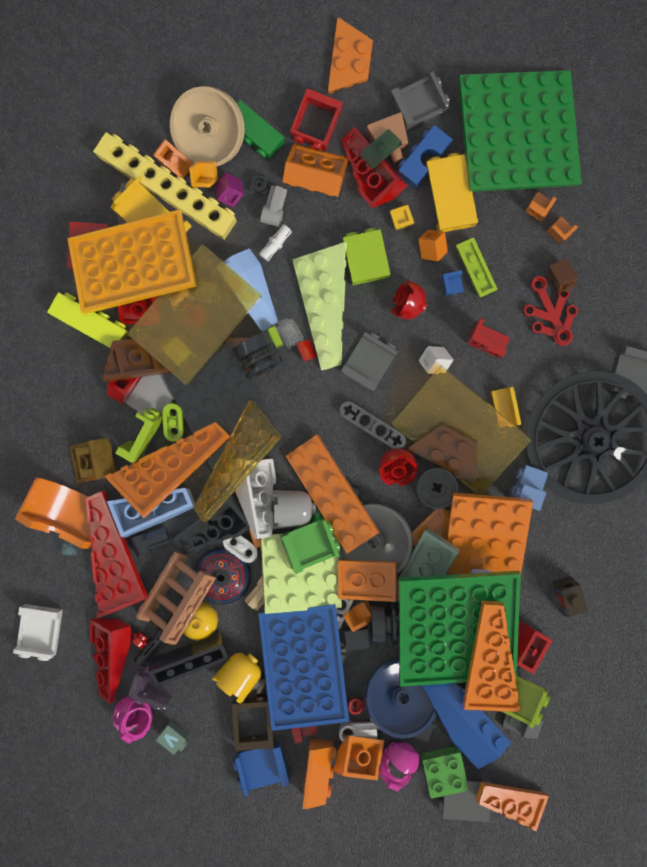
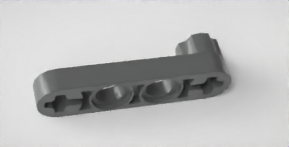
[340,401,407,448]

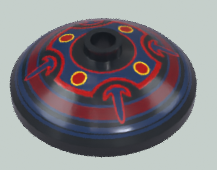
[194,547,251,605]

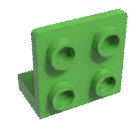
[420,746,468,798]

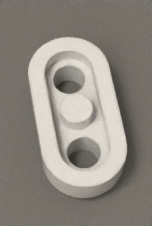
[223,535,258,563]

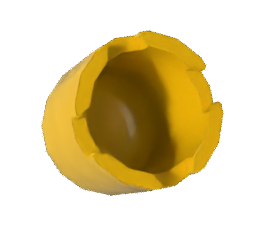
[212,653,261,703]

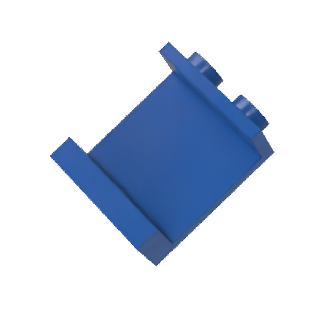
[233,741,290,796]

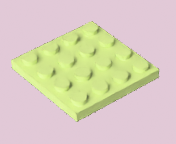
[261,532,342,614]

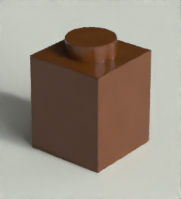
[548,258,578,293]

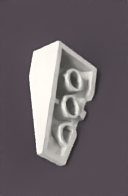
[229,459,276,539]

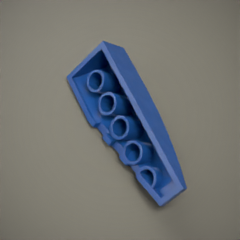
[421,683,511,769]

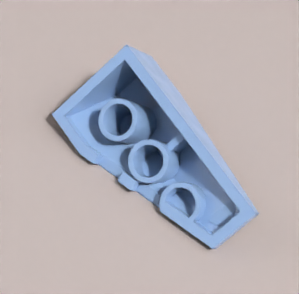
[217,248,278,332]

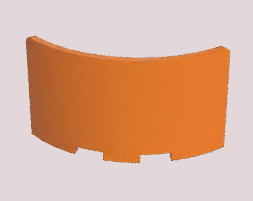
[15,477,92,549]

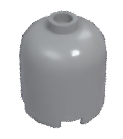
[271,490,316,529]

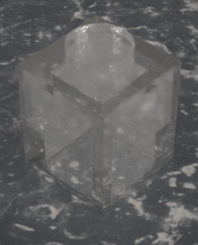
[276,318,304,349]

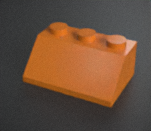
[283,144,348,197]
[302,738,336,809]

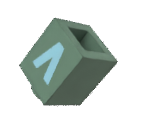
[156,720,189,755]

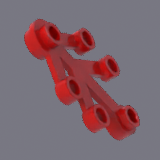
[523,276,578,346]

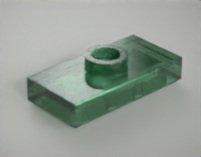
[359,129,402,169]

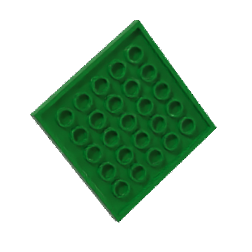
[458,70,582,192]
[399,570,521,687]

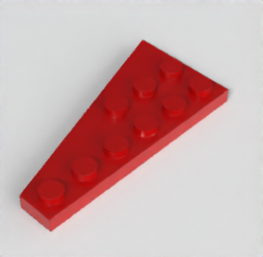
[85,491,149,619]

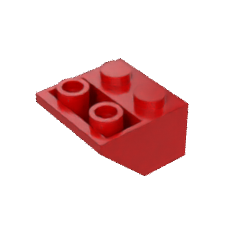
[517,620,553,674]

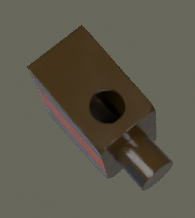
[553,576,588,617]

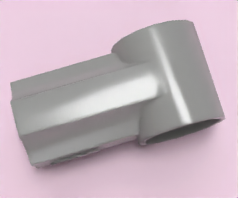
[260,186,287,227]

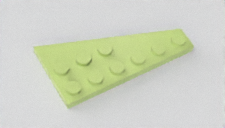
[293,242,347,370]

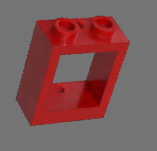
[290,88,343,151]

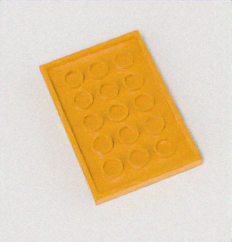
[68,209,196,314]

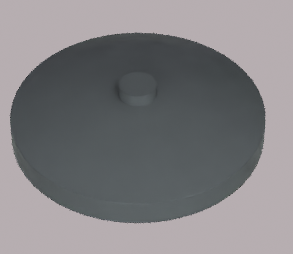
[338,503,413,574]

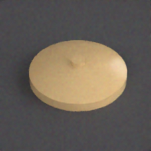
[170,86,245,167]

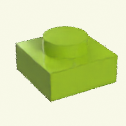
[268,326,283,348]

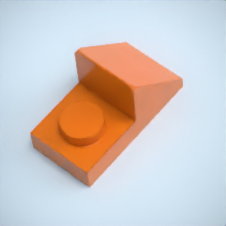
[153,139,193,179]

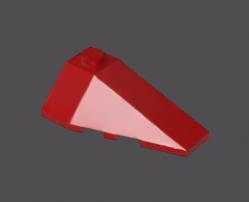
[341,127,408,208]

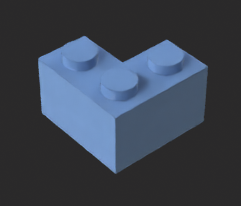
[509,465,548,511]

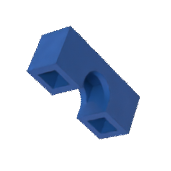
[397,125,453,189]

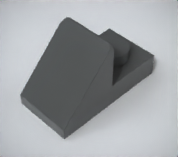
[501,713,544,739]

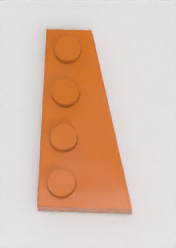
[475,782,549,831]

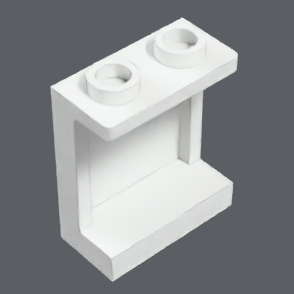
[13,604,63,661]

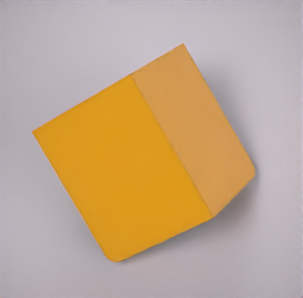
[189,161,218,187]

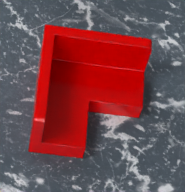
[466,318,510,358]

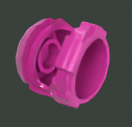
[113,694,153,744]
[379,741,419,792]

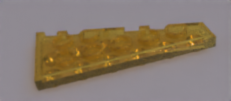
[193,400,281,523]

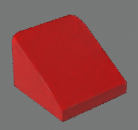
[296,340,317,362]

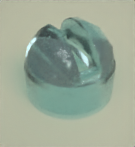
[61,542,77,556]

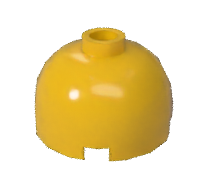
[183,601,218,641]

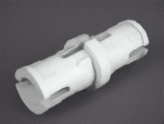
[259,224,292,261]

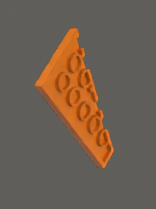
[105,422,230,518]

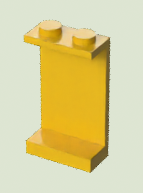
[425,153,478,232]
[111,176,192,232]

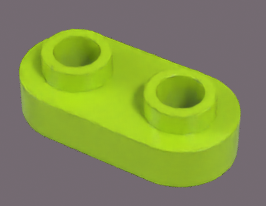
[162,403,184,442]

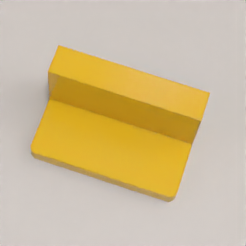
[491,387,521,429]

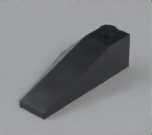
[173,489,250,553]

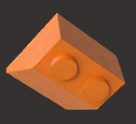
[334,735,384,780]

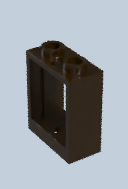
[232,694,274,751]

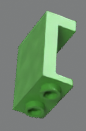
[280,519,340,574]

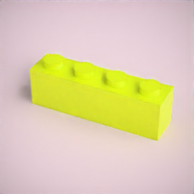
[47,292,129,348]

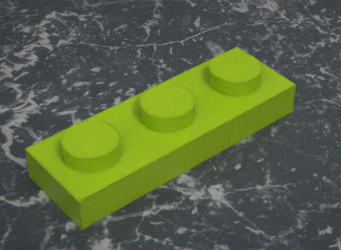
[455,237,498,298]

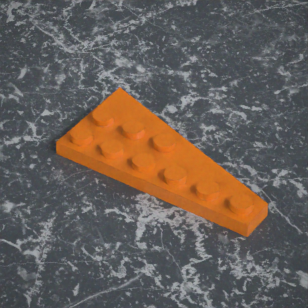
[462,601,521,712]

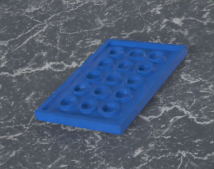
[259,604,349,731]

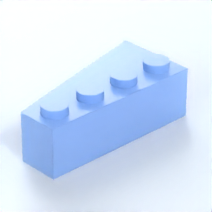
[107,488,197,537]

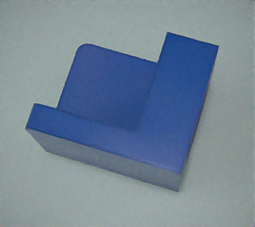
[440,270,464,296]

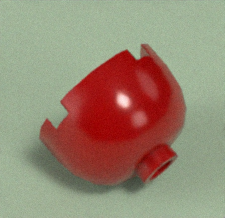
[391,280,427,320]
[379,448,418,486]

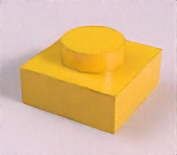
[389,205,414,230]

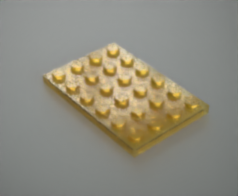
[128,244,262,385]
[392,365,531,495]

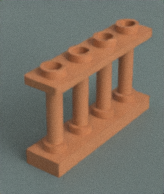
[136,552,216,645]

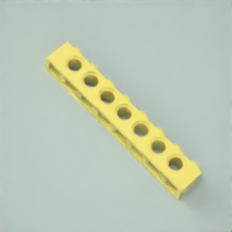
[93,133,237,240]

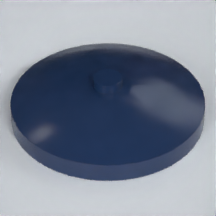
[364,658,437,738]

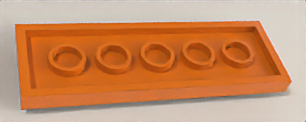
[286,435,380,553]

